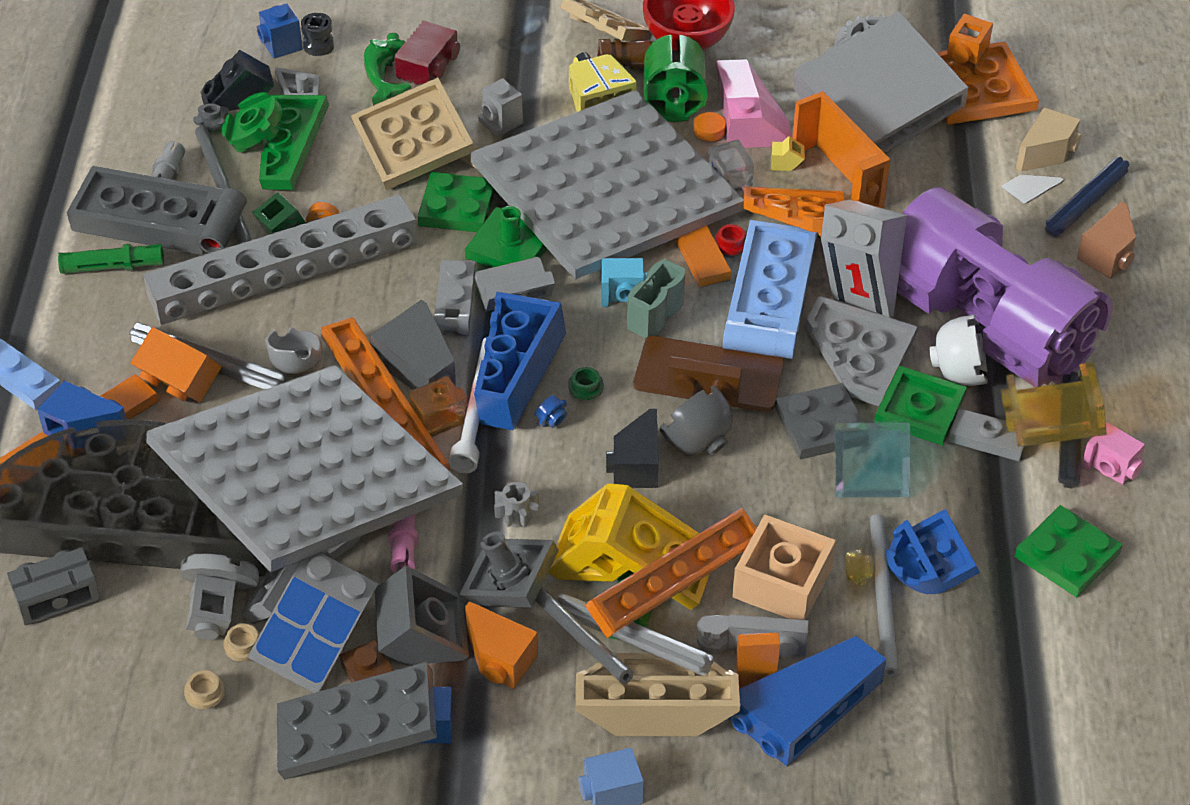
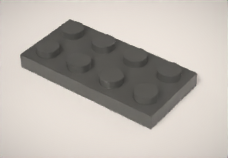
[277,662,437,780]

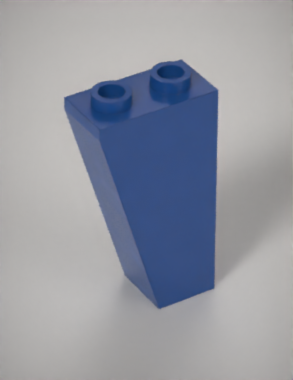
[728,636,886,767]

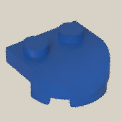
[886,509,980,594]

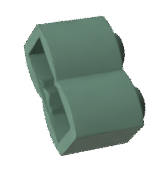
[627,259,686,338]

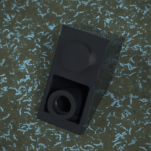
[200,50,275,111]

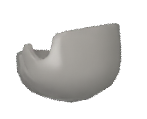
[265,327,323,374]

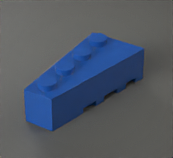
[474,292,566,431]

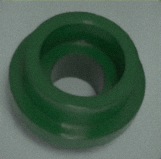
[568,367,604,400]

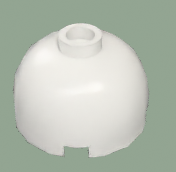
[930,314,988,386]

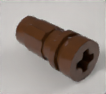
[597,39,654,69]

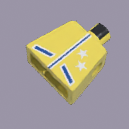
[569,52,637,112]

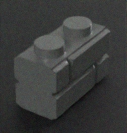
[7,547,100,626]

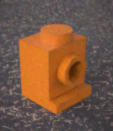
[947,14,993,64]

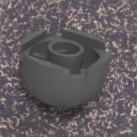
[659,385,733,455]

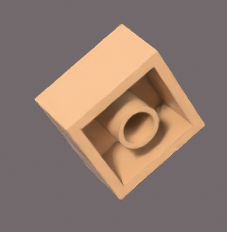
[732,514,836,620]

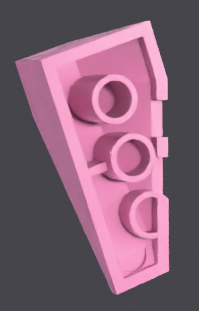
[716,59,792,148]

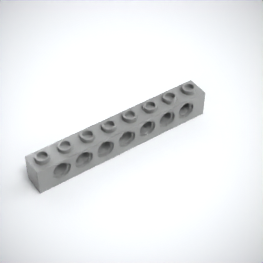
[143,194,417,325]

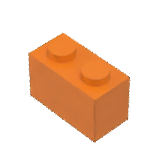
[130,327,222,403]

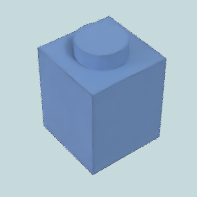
[578,747,644,805]

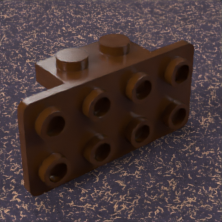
[633,336,784,412]

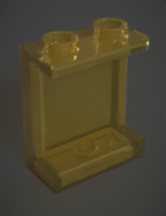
[1001,362,1107,447]

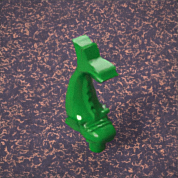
[364,33,411,106]

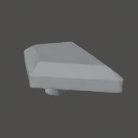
[274,67,320,95]

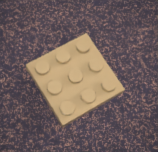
[350,78,475,190]

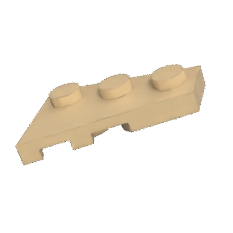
[560,0,652,42]

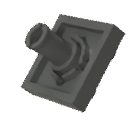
[459,532,559,608]

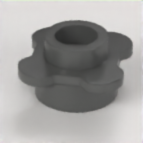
[193,104,229,132]

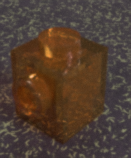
[409,376,468,437]

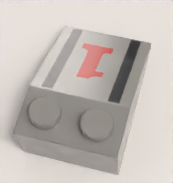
[821,199,907,318]

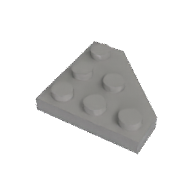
[806,296,918,406]

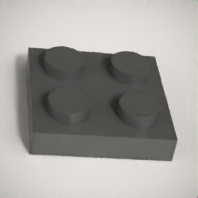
[775,383,869,460]

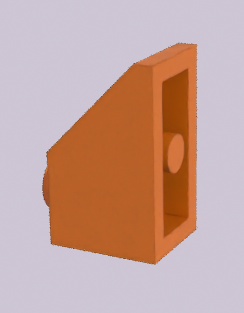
[465,601,538,689]

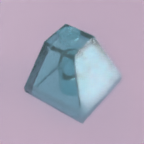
[835,420,910,497]

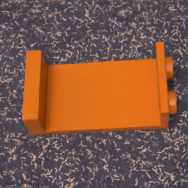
[792,91,890,209]

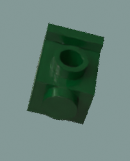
[252,192,306,235]

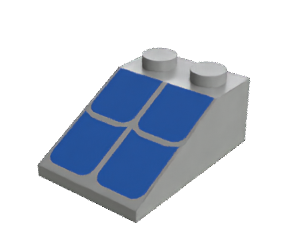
[247,553,378,693]

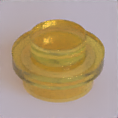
[845,547,873,586]

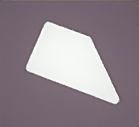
[1002,175,1063,203]

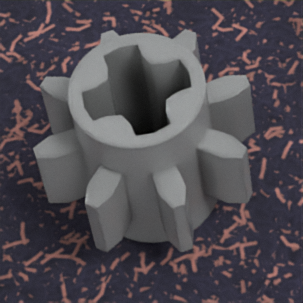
[494,482,539,527]

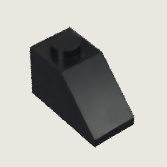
[606,409,659,488]

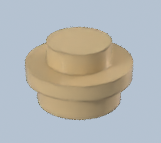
[223,624,260,662]
[184,670,225,709]

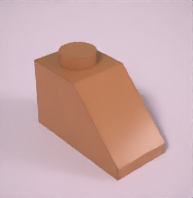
[1077,201,1136,279]

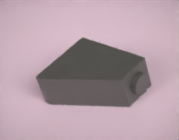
[370,299,456,403]

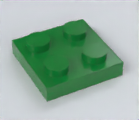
[417,172,495,233]
[874,366,967,446]
[1014,505,1123,598]

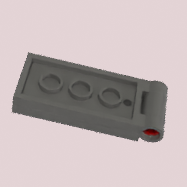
[66,166,247,255]

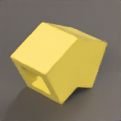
[771,136,805,171]

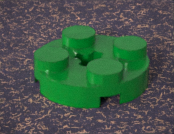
[222,92,283,153]

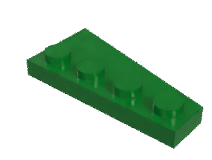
[259,95,329,190]

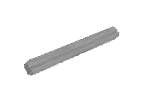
[557,593,713,676]

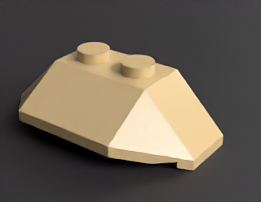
[576,653,740,737]

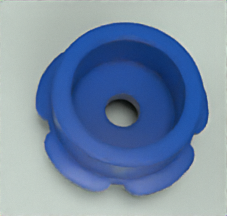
[534,395,568,428]

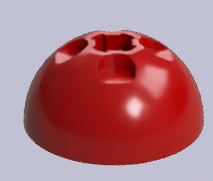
[643,0,735,52]

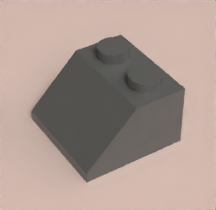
[375,566,469,665]

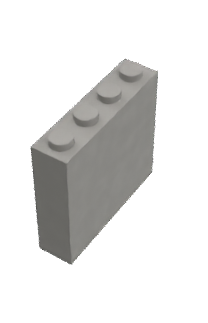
[794,11,968,153]

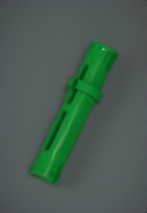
[58,244,164,274]

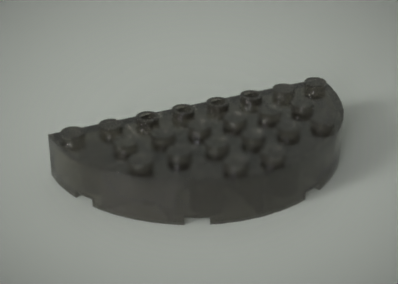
[0,419,267,577]

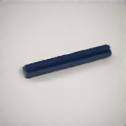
[1044,156,1130,237]

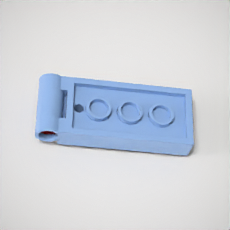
[723,220,817,359]

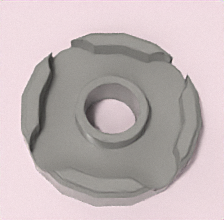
[180,554,259,590]

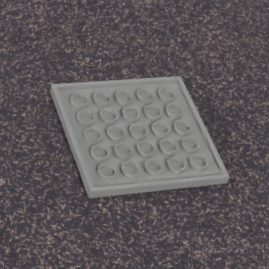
[471,90,744,280]
[147,365,463,572]

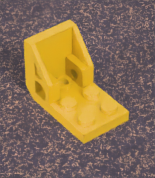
[548,483,709,610]

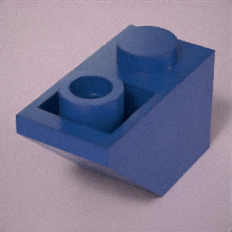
[37,381,129,447]

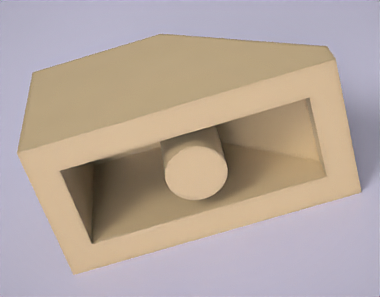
[1016,107,1082,171]

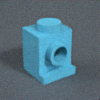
[601,258,648,307]

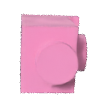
[1081,422,1145,485]

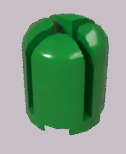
[644,35,708,123]

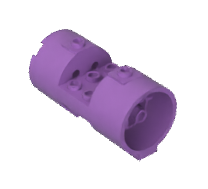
[897,187,1113,389]

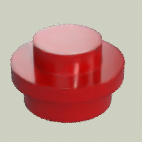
[714,224,747,255]

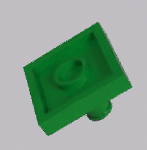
[465,206,547,268]

